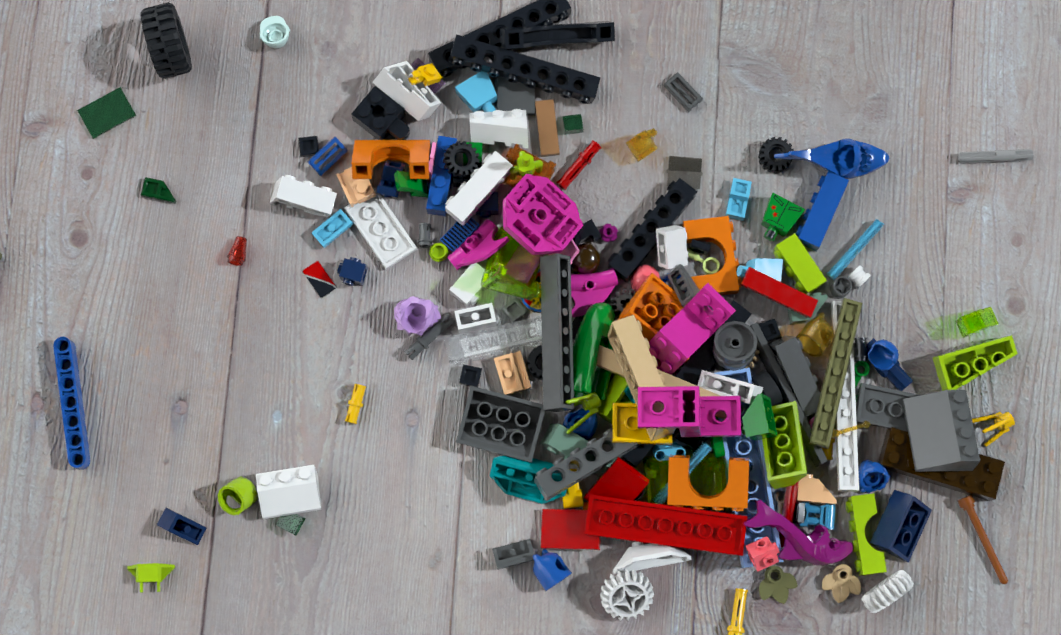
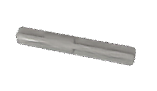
[958,149,1033,163]

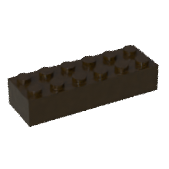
[878,427,1005,501]

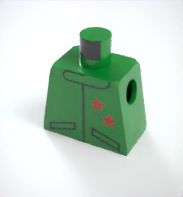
[761,193,805,242]

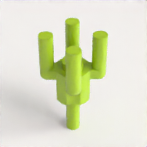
[509,151,543,180]

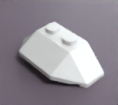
[612,542,691,575]

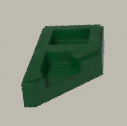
[141,177,176,204]

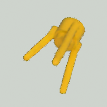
[972,412,1015,447]

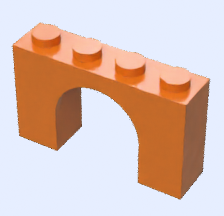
[351,140,431,179]
[682,216,742,296]
[667,455,749,511]

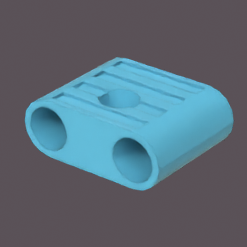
[652,442,686,461]

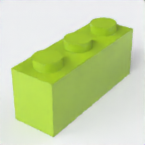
[773,233,827,295]

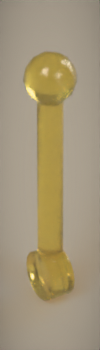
[832,421,870,438]

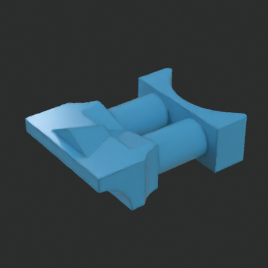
[799,502,836,530]

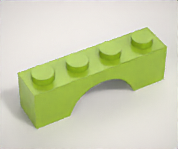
[845,493,887,576]

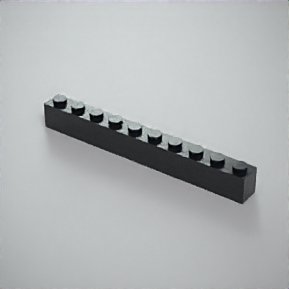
[621,300,752,468]

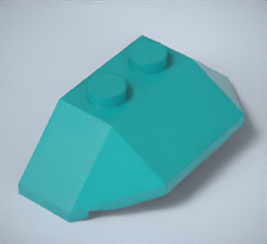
[489,455,567,504]

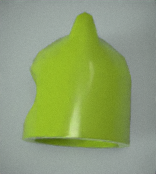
[218,476,259,515]

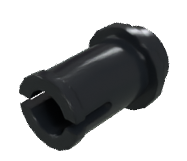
[854,337,868,361]

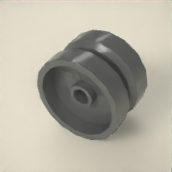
[712,321,757,371]

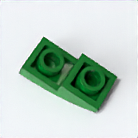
[394,171,429,198]

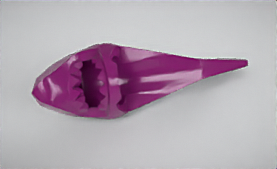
[744,499,853,566]

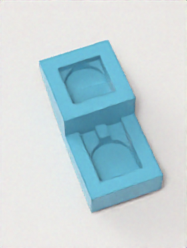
[725,178,752,221]

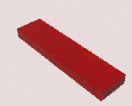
[741,267,818,318]

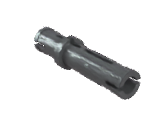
[404,313,455,360]

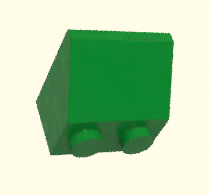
[741,393,778,441]

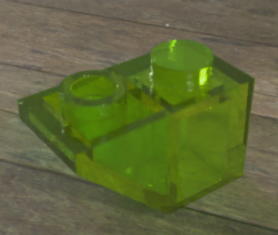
[955,307,999,338]

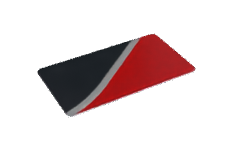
[303,261,336,298]

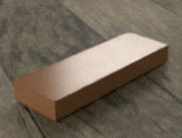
[535,99,560,157]

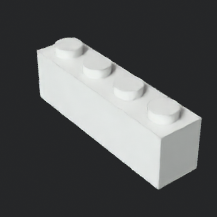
[445,151,513,226]

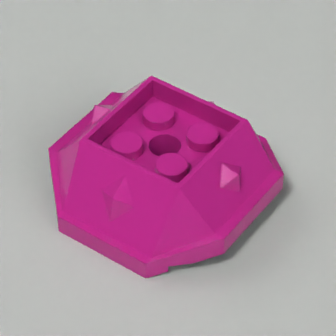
[503,173,583,255]

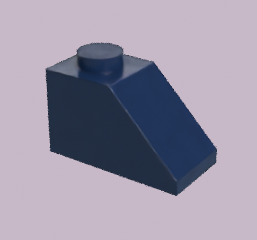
[157,507,207,545]

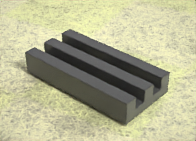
[664,72,703,112]

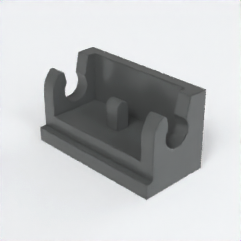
[492,539,535,570]

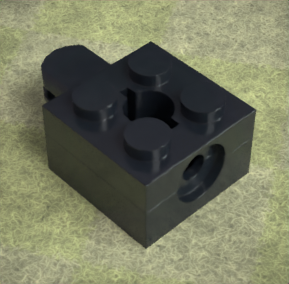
[351,86,410,140]

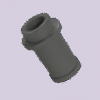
[417,223,432,248]

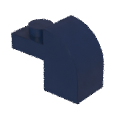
[377,160,406,198]

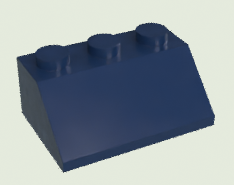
[870,490,932,563]

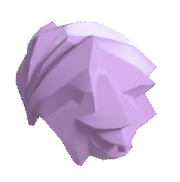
[394,296,441,336]

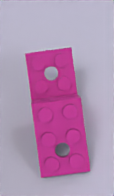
[649,283,736,375]
[638,386,741,437]

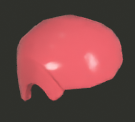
[630,264,660,292]

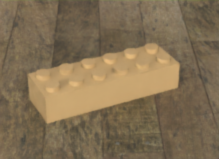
[607,315,676,441]

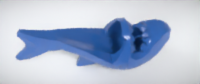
[774,138,890,179]

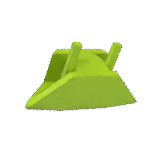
[127,563,175,593]

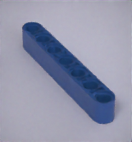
[53,337,90,470]

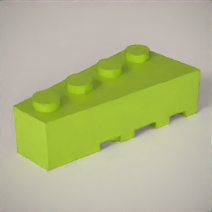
[932,335,1018,391]

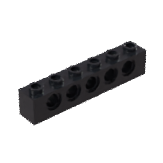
[608,178,698,282]

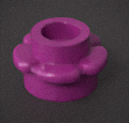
[599,224,618,242]

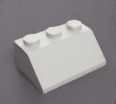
[256,465,321,519]

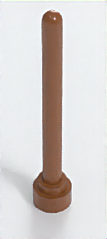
[957,494,1008,584]

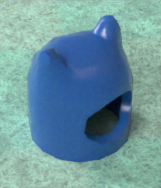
[533,549,572,591]

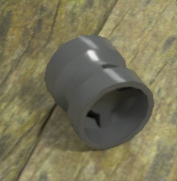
[830,276,852,299]

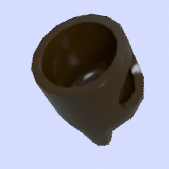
[571,242,600,274]

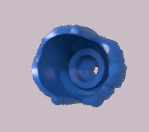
[563,408,598,440]
[858,459,890,493]

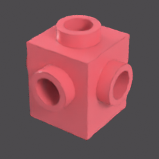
[746,536,779,572]

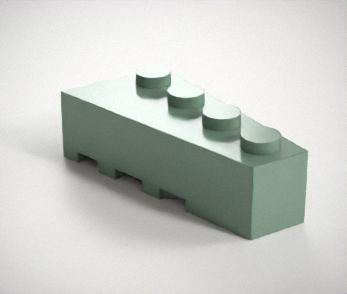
[539,424,614,480]

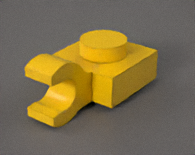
[408,63,442,86]

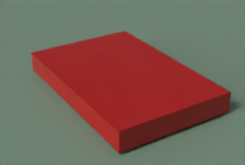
[584,457,650,501]
[541,509,600,550]

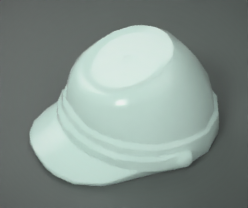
[259,16,290,49]

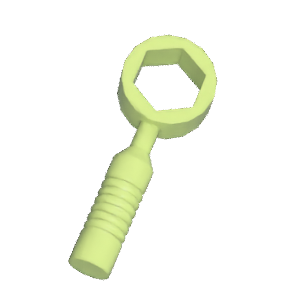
[687,248,720,275]

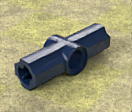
[867,338,913,391]

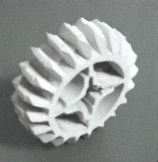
[600,568,654,621]
[862,570,914,613]

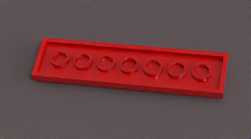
[584,495,748,556]

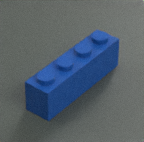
[426,136,458,217]
[796,171,849,252]

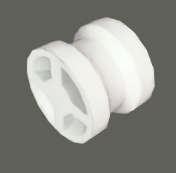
[848,265,871,289]

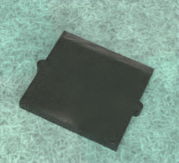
[666,156,703,189]

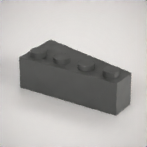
[768,335,821,417]

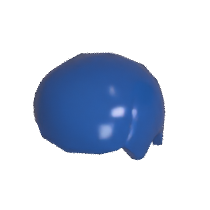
[868,339,899,371]

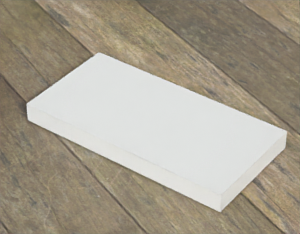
[344,187,418,270]

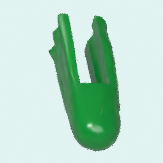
[573,302,615,400]

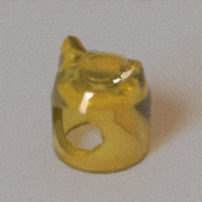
[796,312,834,357]

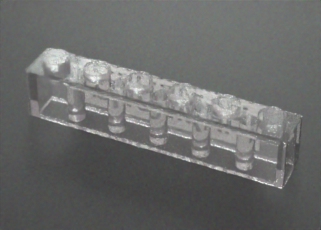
[444,316,542,366]

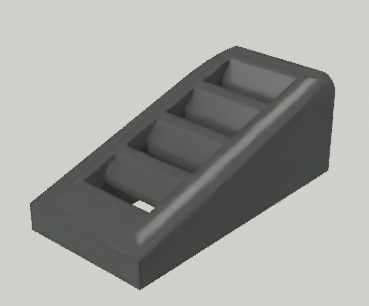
[667,264,700,307]

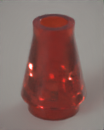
[227,236,247,266]

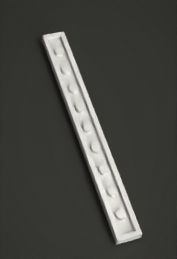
[831,301,859,492]

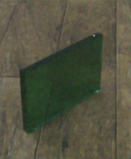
[77,87,137,139]

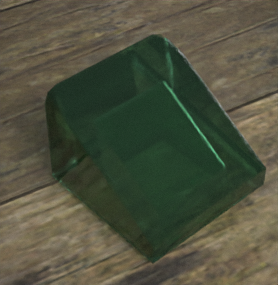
[562,114,584,135]
[276,514,306,536]

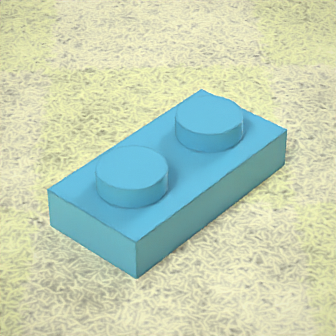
[312,209,353,248]

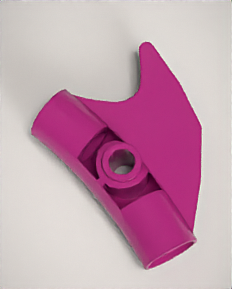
[447,219,510,270]
[571,269,618,318]

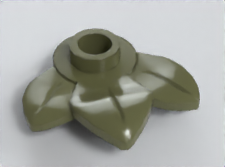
[759,565,798,604]

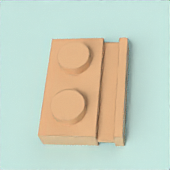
[336,167,376,207]
[494,351,531,395]

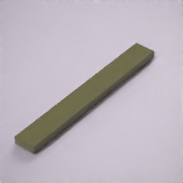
[809,298,862,449]

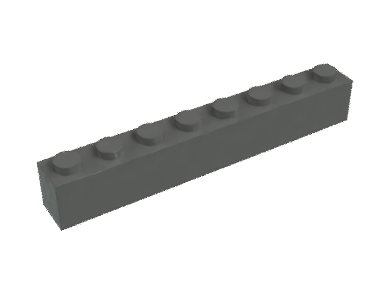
[540,253,574,412]

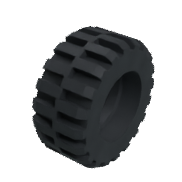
[140,2,192,79]

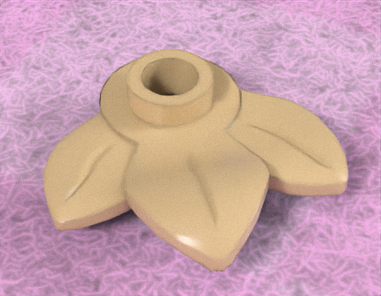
[822,564,861,603]

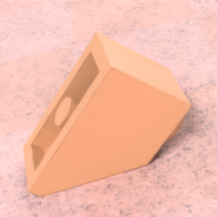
[796,474,837,505]

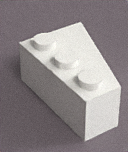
[373,61,441,121]
[469,109,528,148]
[270,175,337,218]

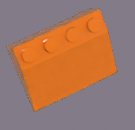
[617,273,689,363]

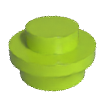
[429,243,448,262]

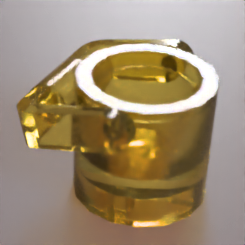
[626,128,658,162]

